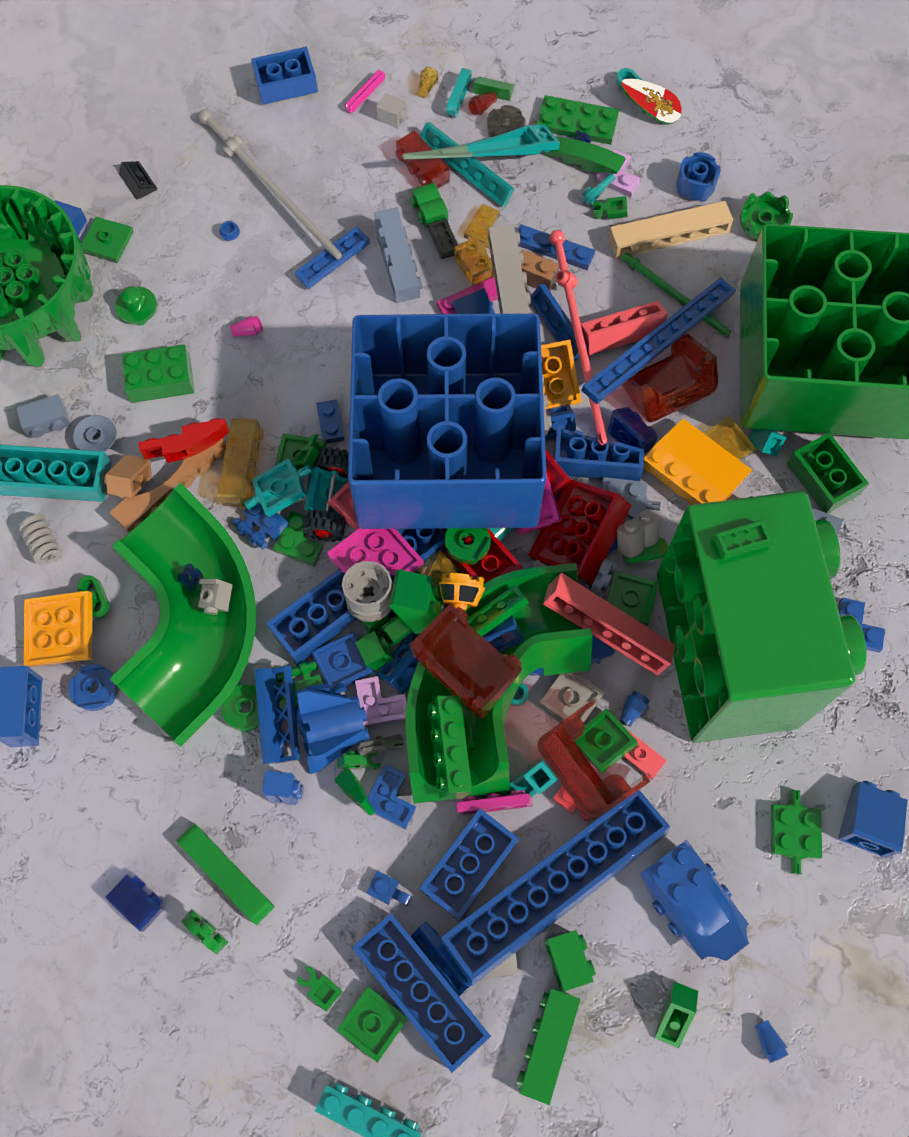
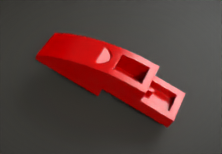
[138,418,230,463]

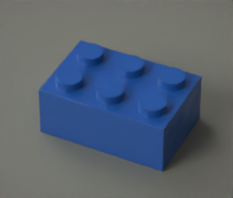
[251,46,318,104]
[0,666,43,747]

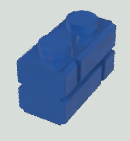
[262,771,304,805]

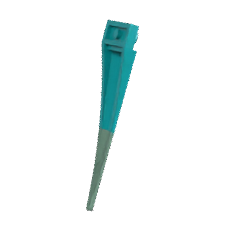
[403,125,560,159]

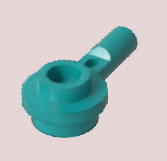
[582,173,616,205]

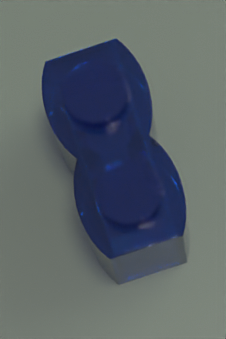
[105,874,165,932]

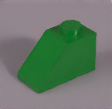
[654,981,698,1048]

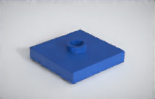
[311,632,373,689]

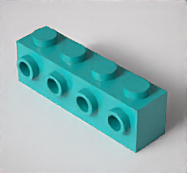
[315,1081,423,1137]

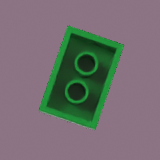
[122,344,195,403]
[787,432,869,514]

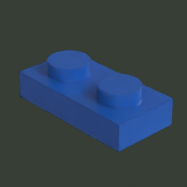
[316,399,344,443]

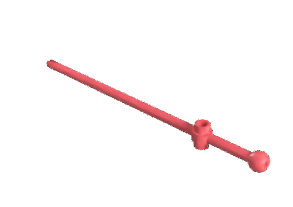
[549,230,607,445]

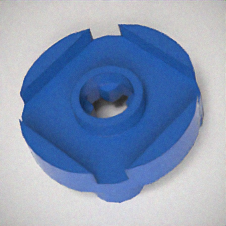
[69,664,118,711]

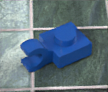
[366,871,412,906]

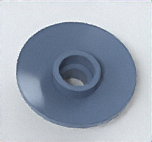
[73,415,117,451]

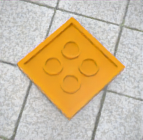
[23,591,92,668]

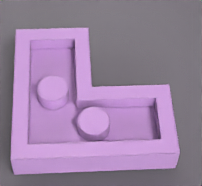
[596,149,641,197]
[355,676,407,727]

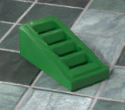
[334,767,375,816]

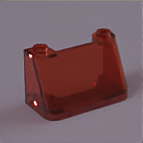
[622,333,718,422]
[410,604,522,719]

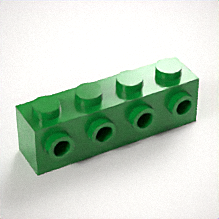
[428,696,472,800]

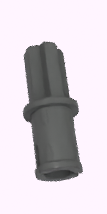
[357,734,404,755]

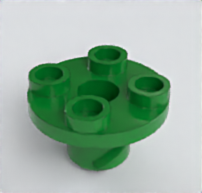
[115,286,158,326]

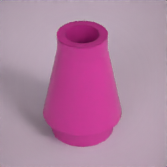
[230,315,263,337]

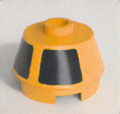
[439,573,485,610]

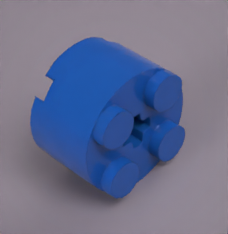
[676,152,721,202]

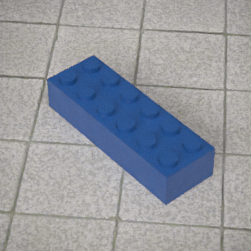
[352,913,491,1073]

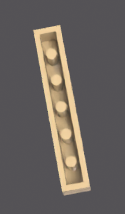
[608,201,733,259]

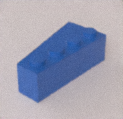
[554,425,644,481]

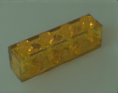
[217,418,264,507]

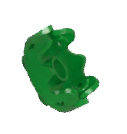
[740,191,793,240]

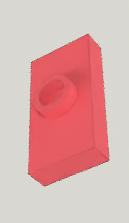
[623,731,667,780]

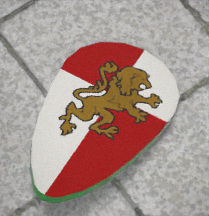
[620,79,682,124]

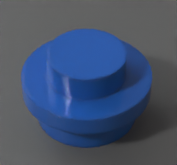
[219,221,240,241]

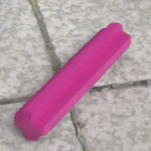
[344,70,386,113]

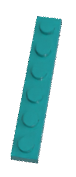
[418,122,515,207]

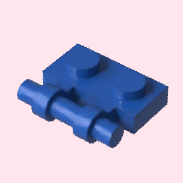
[232,503,289,549]

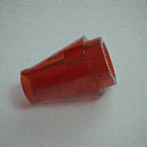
[468,91,497,115]

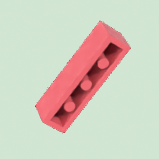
[581,301,667,355]

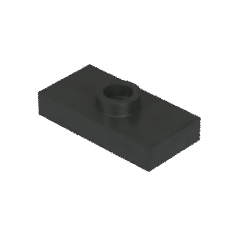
[427,218,460,260]

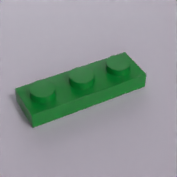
[457,585,529,644]

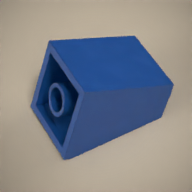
[838,781,908,858]

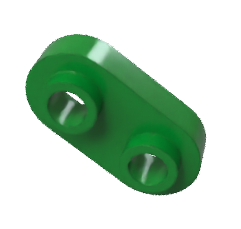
[77,575,110,619]

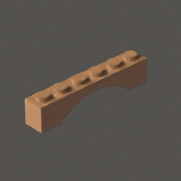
[109,439,227,533]

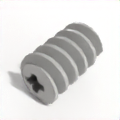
[19,514,63,564]

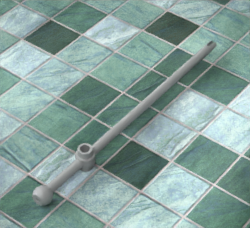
[199,109,342,260]

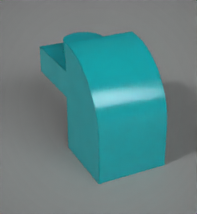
[509,757,559,797]

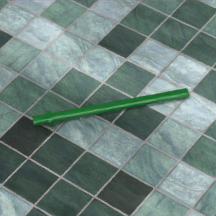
[621,252,732,338]

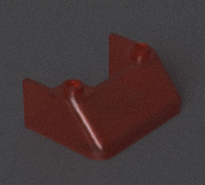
[537,697,652,819]

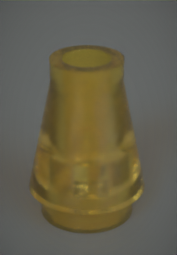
[417,67,439,98]

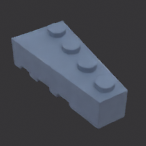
[374,207,423,303]

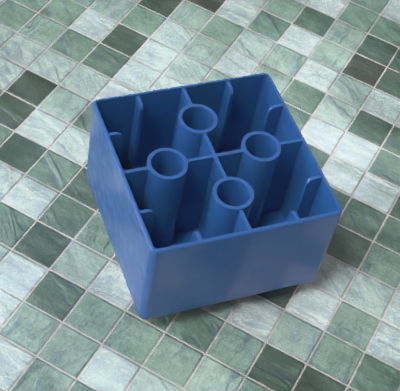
[348,313,546,529]

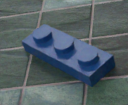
[410,921,471,996]

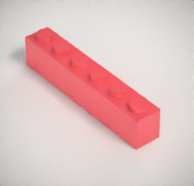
[543,573,675,676]

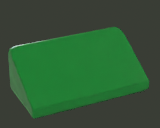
[473,76,515,101]
[622,538,668,564]

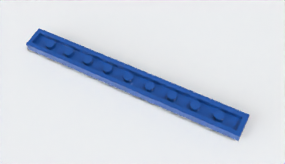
[581,277,736,404]

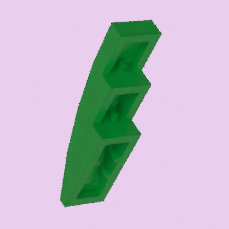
[544,136,626,174]

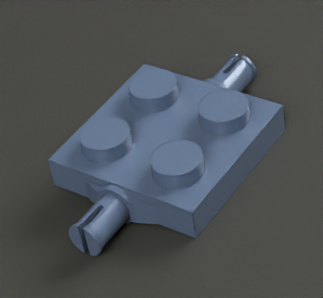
[602,477,661,523]

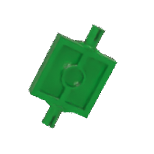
[771,790,822,875]

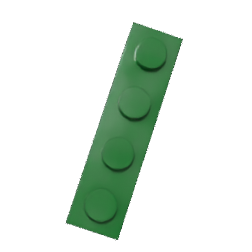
[515,988,581,1105]

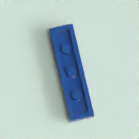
[518,224,595,271]
[295,226,370,290]
[530,284,588,361]

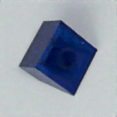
[607,407,658,454]

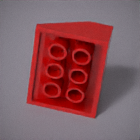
[528,480,632,585]

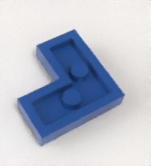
[838,598,885,653]
[368,764,417,830]

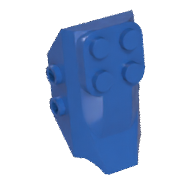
[640,840,749,961]

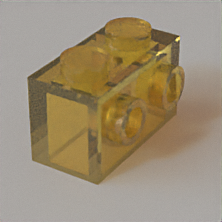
[454,237,494,286]

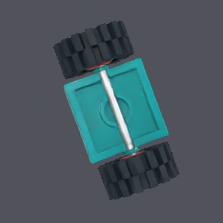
[303,447,349,542]

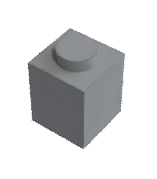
[376,93,408,128]

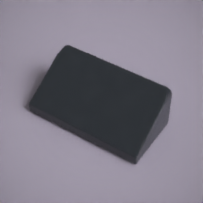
[119,161,157,199]

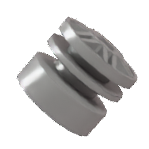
[342,561,393,622]

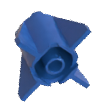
[295,689,369,774]

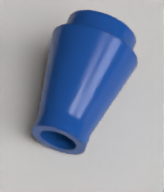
[619,691,650,727]
[755,1020,789,1063]

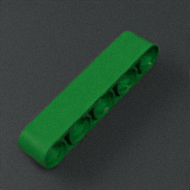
[176,823,275,926]

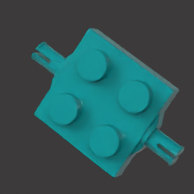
[244,458,313,517]

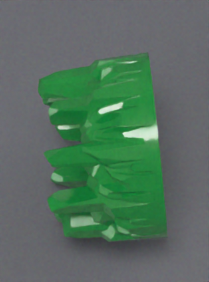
[0,185,93,367]

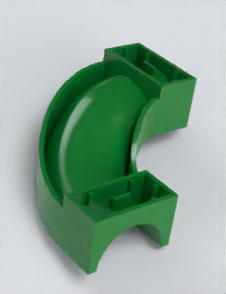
[110,482,256,747]
[405,563,593,804]

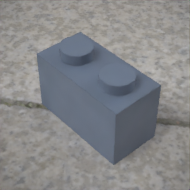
[16,394,71,438]

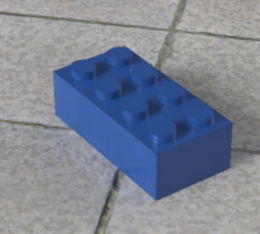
[419,808,519,922]

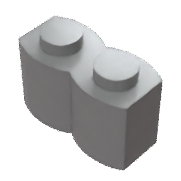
[617,510,660,558]

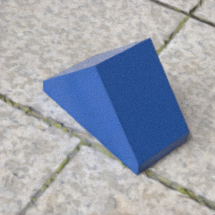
[55,200,87,236]

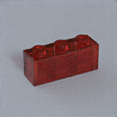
[395,130,450,189]

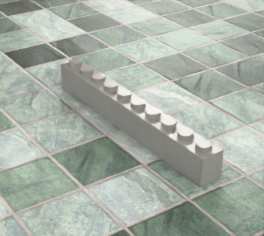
[487,224,552,436]

